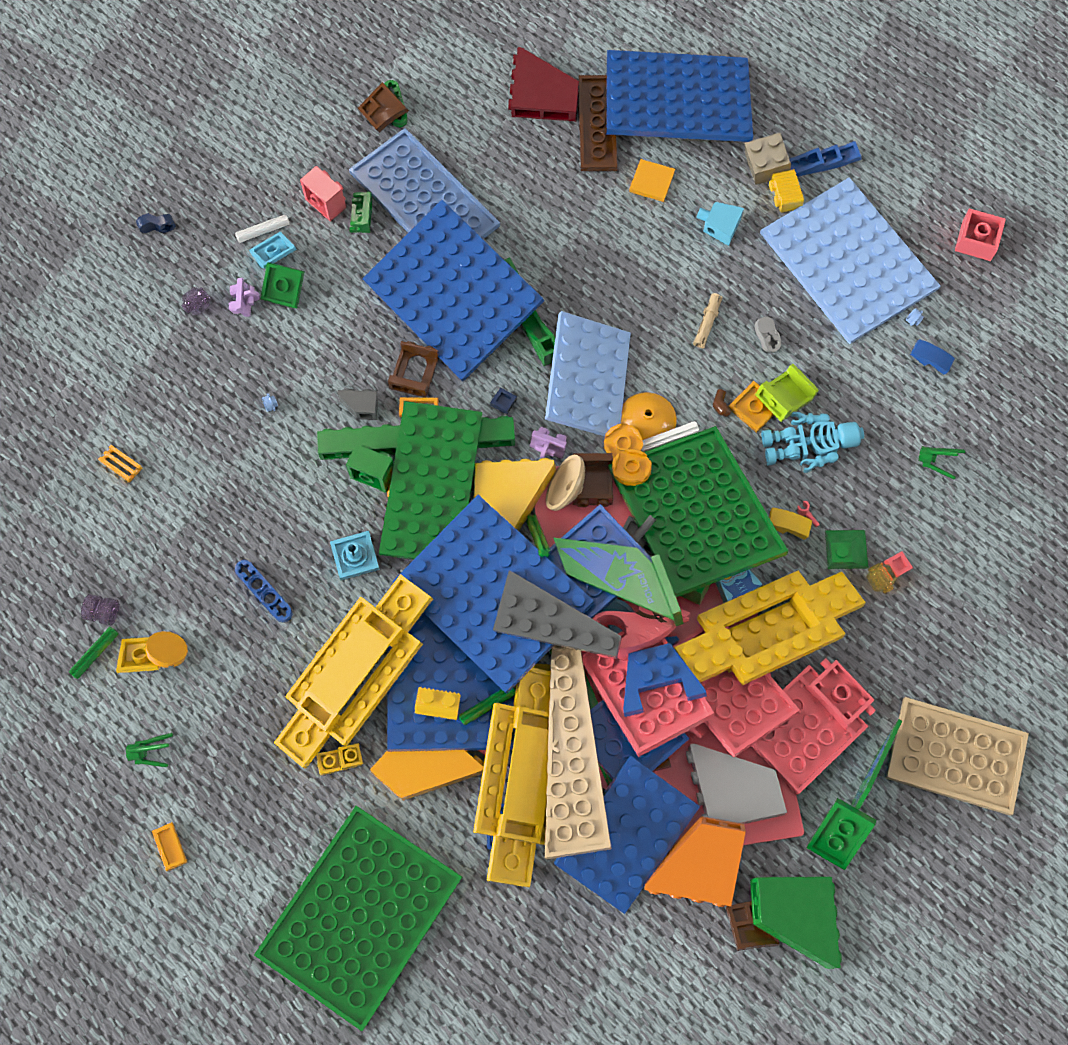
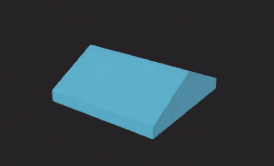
[249,232,297,269]

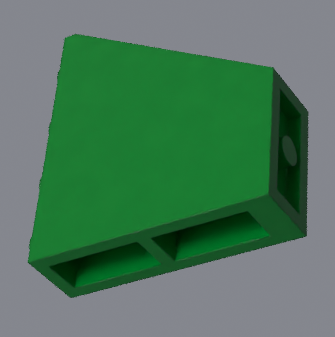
[750,877,842,969]

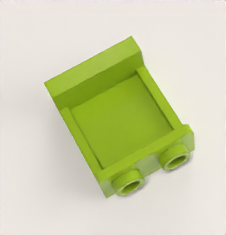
[755,364,819,422]

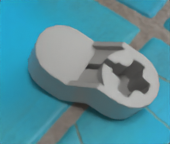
[755,317,781,352]

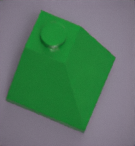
[825,530,869,569]

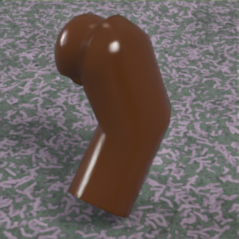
[713,389,731,417]

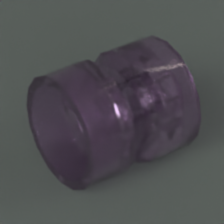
[81,594,120,626]

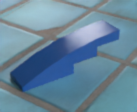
[789,141,862,177]

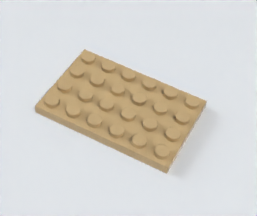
[885,697,1029,816]

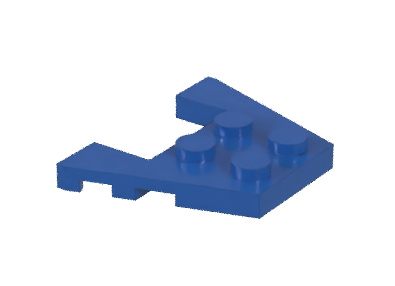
[623,643,707,717]

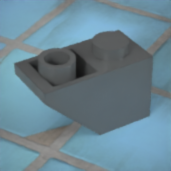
[337,388,378,420]

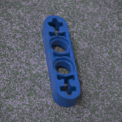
[235,560,293,623]

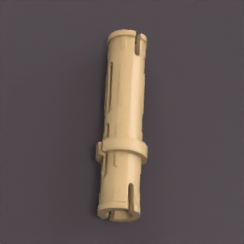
[693,293,723,348]

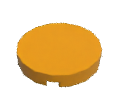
[604,424,643,459]
[612,449,652,486]
[145,631,188,668]

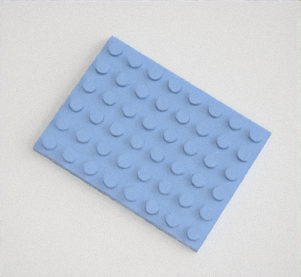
[760,177,940,344]

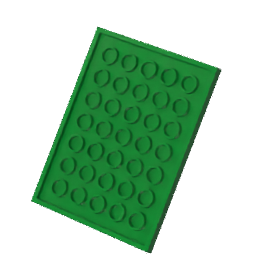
[608,426,788,597]
[254,806,463,1032]

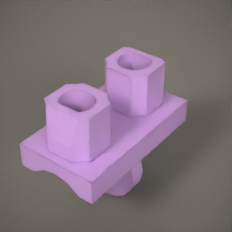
[229,278,260,317]
[530,427,567,459]

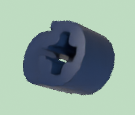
[136,213,176,234]

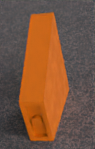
[644,816,746,907]

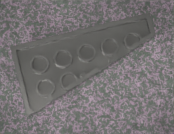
[493,570,622,658]

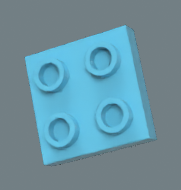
[330,531,380,580]

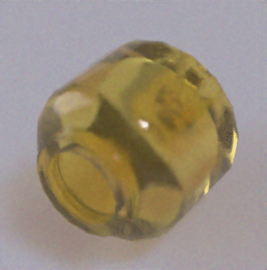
[866,562,897,594]

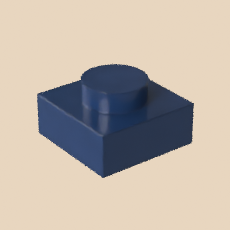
[490,387,517,415]

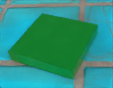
[260,262,305,309]

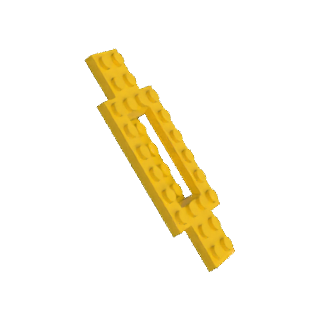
[674,570,866,686]
[274,574,433,769]
[473,668,551,888]

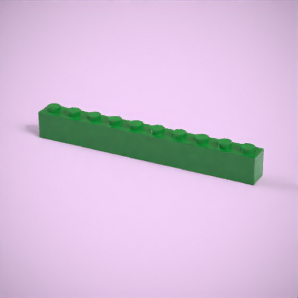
[317,416,515,460]

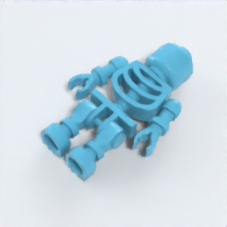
[761,412,864,473]

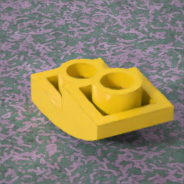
[769,508,812,540]
[316,743,363,776]

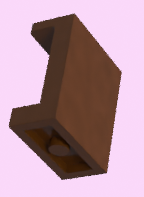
[573,453,613,507]

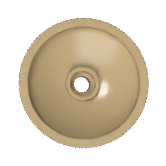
[546,455,585,511]

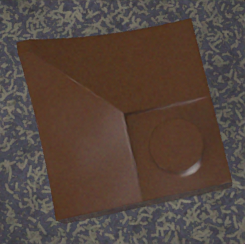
[358,82,409,133]
[726,901,779,951]

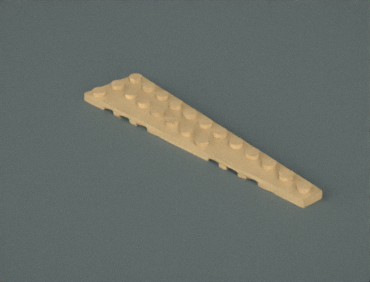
[545,645,612,860]

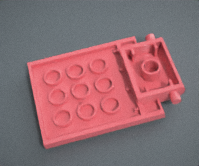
[752,658,876,795]

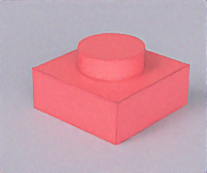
[884,551,913,579]

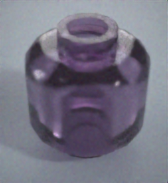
[181,287,211,315]

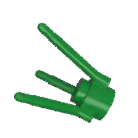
[918,446,965,479]
[126,733,173,767]

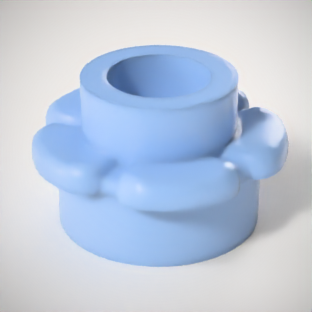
[906,308,924,326]
[262,393,278,412]

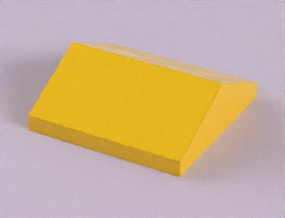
[116,637,160,673]

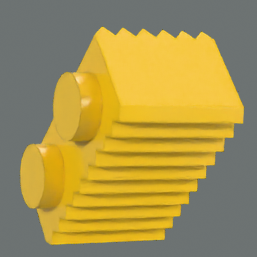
[769,169,804,213]
[415,687,461,720]

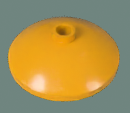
[621,392,677,440]

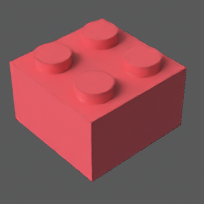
[300,166,346,222]
[955,208,1006,261]

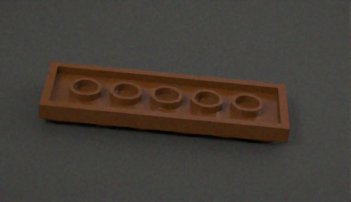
[578,75,617,171]

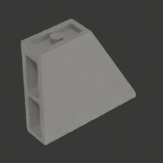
[686,744,787,824]

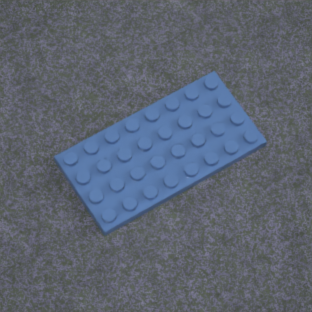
[349,128,500,239]

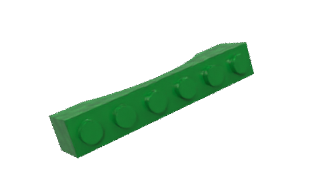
[504,257,555,366]

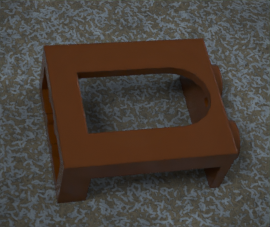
[388,341,439,398]

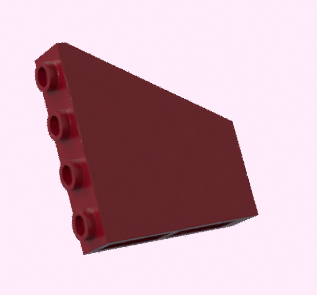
[508,47,579,122]

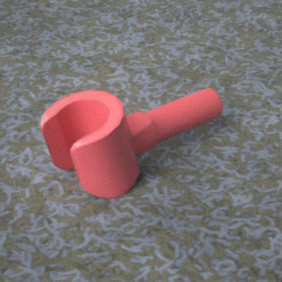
[797,501,820,527]

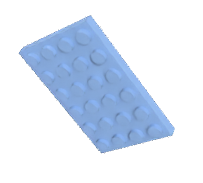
[545,311,631,436]

